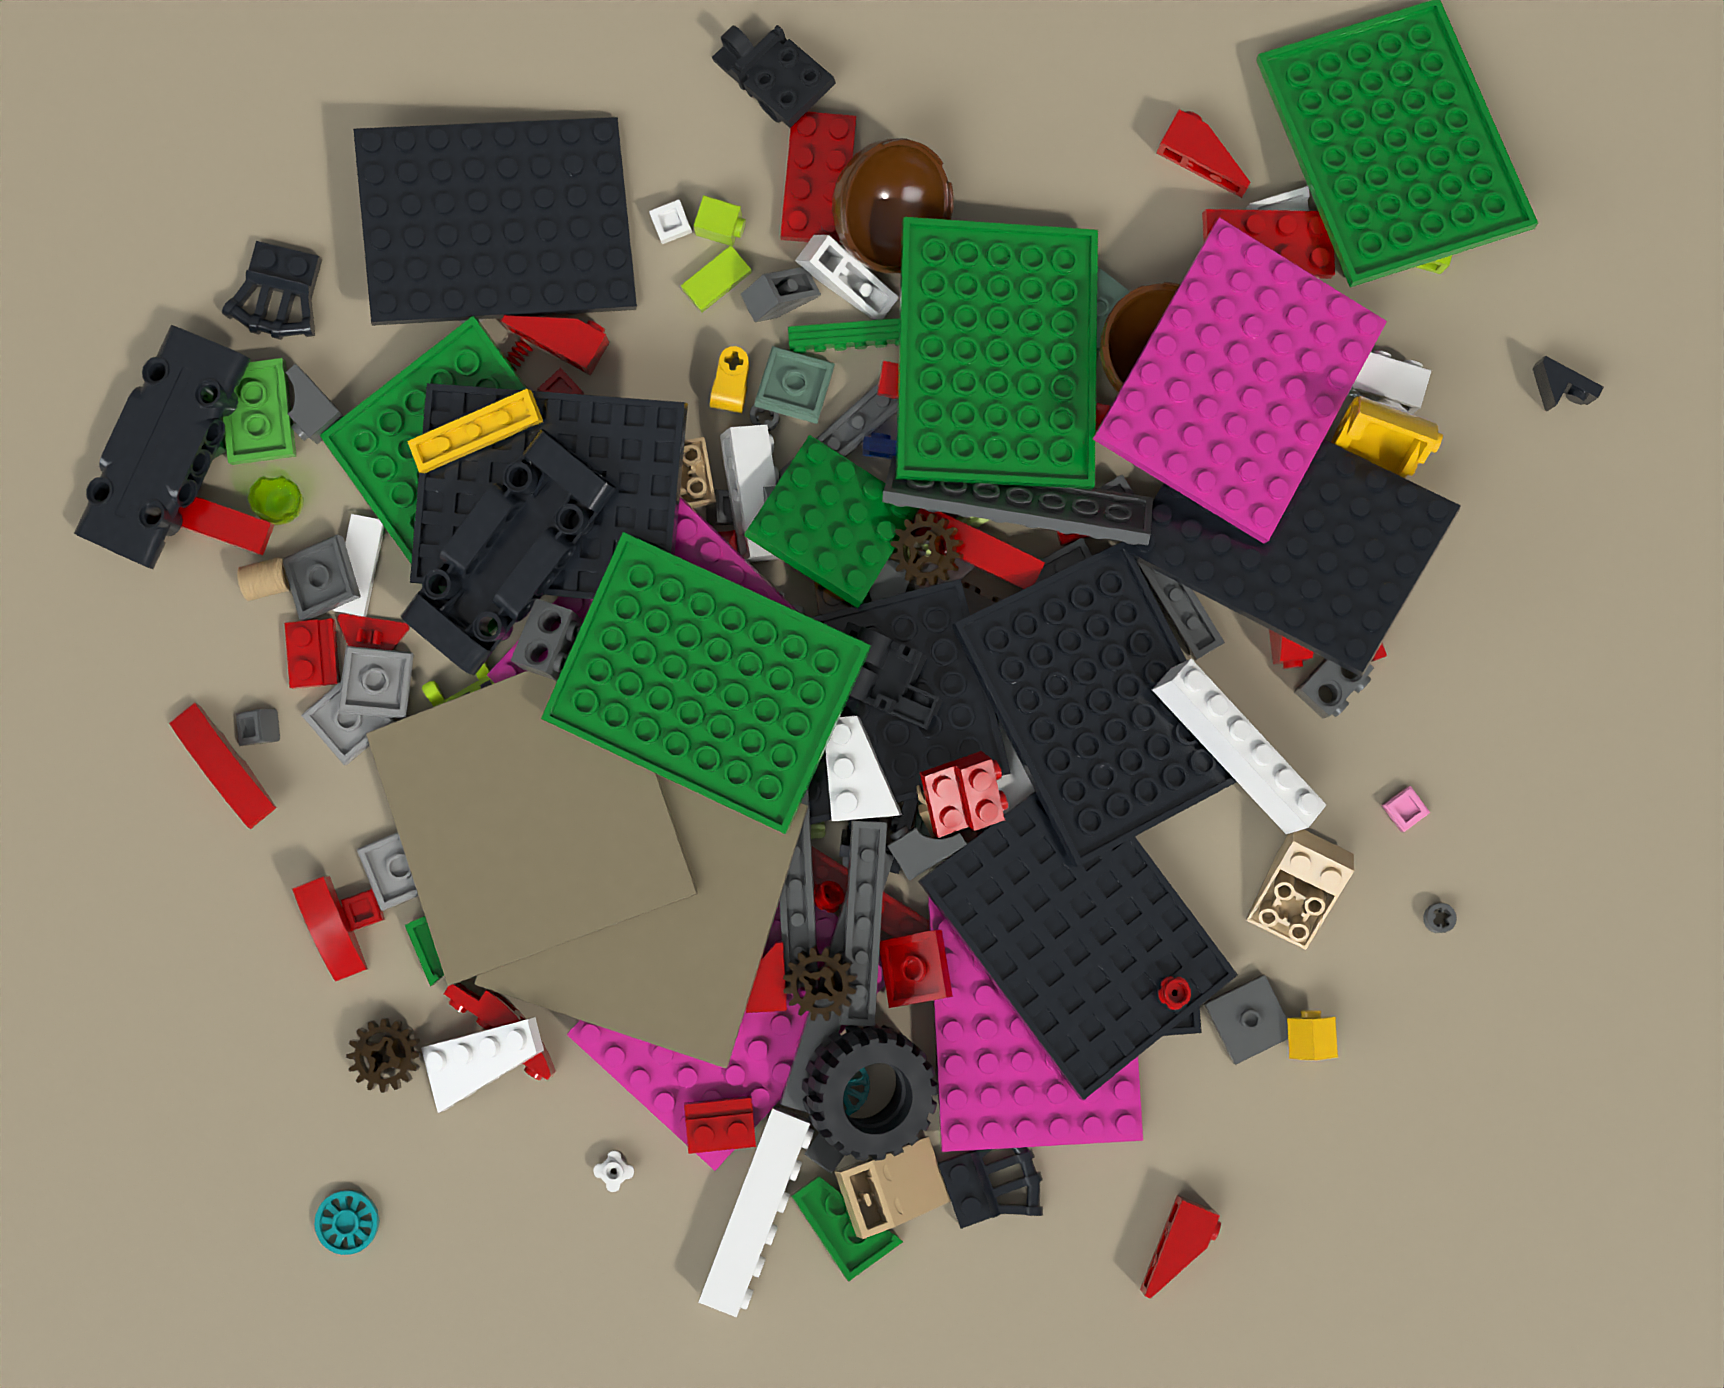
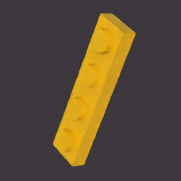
[407,389,543,473]

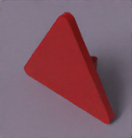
[337,614,410,651]

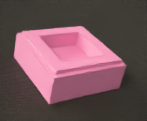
[1381,786,1430,832]

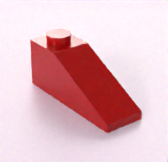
[1156,109,1251,198]
[501,315,610,376]
[1140,1195,1221,1299]

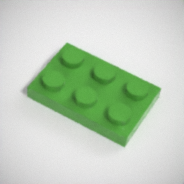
[223,358,297,465]

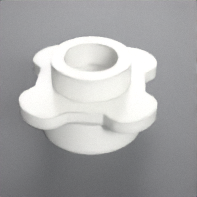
[593,1151,634,1192]

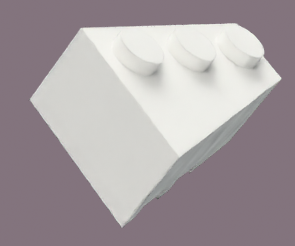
[825,716,902,821]

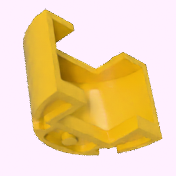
[1331,396,1443,478]

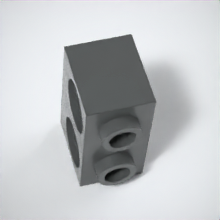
[511,598,583,681]
[1294,658,1374,719]

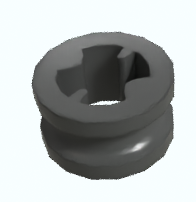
[750,405,780,432]
[1423,903,1457,933]

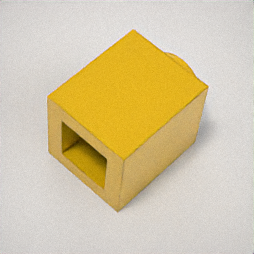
[1287,1010,1338,1061]

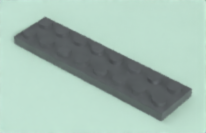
[882,455,1153,545]

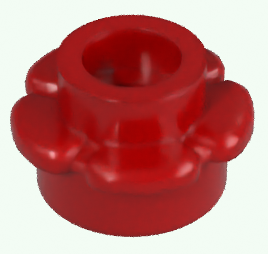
[814,880,844,913]
[1158,976,1191,1010]

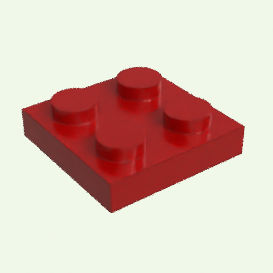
[879,930,953,1008]

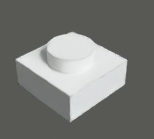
[649,200,692,244]

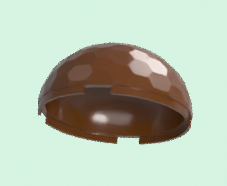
[832,138,953,273]
[1100,282,1180,393]

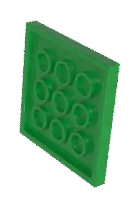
[744,435,919,608]

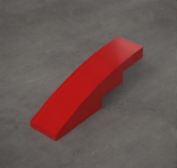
[160,497,275,556]
[914,508,1045,589]
[169,702,277,829]

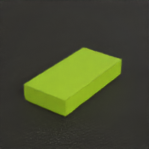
[681,245,752,313]

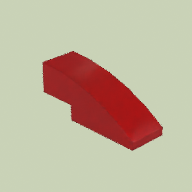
[292,876,368,982]

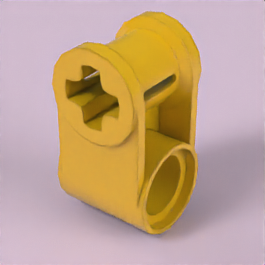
[710,346,749,413]

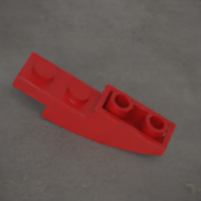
[443,982,556,1081]

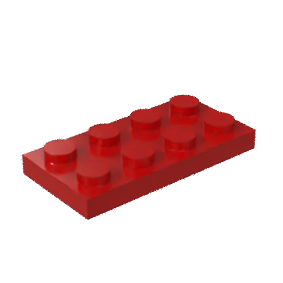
[780,112,856,245]
[1202,209,1335,279]

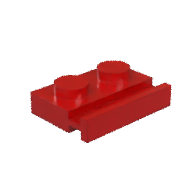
[284,618,340,689]
[684,1096,756,1154]

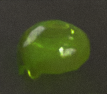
[248,475,304,525]

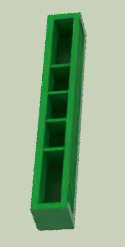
[788,318,900,354]

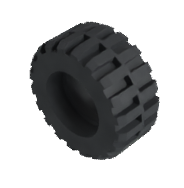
[802,1024,938,1161]

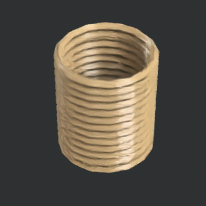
[237,557,290,601]

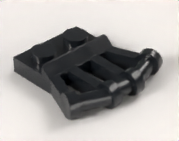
[222,241,322,340]
[938,1147,1043,1229]

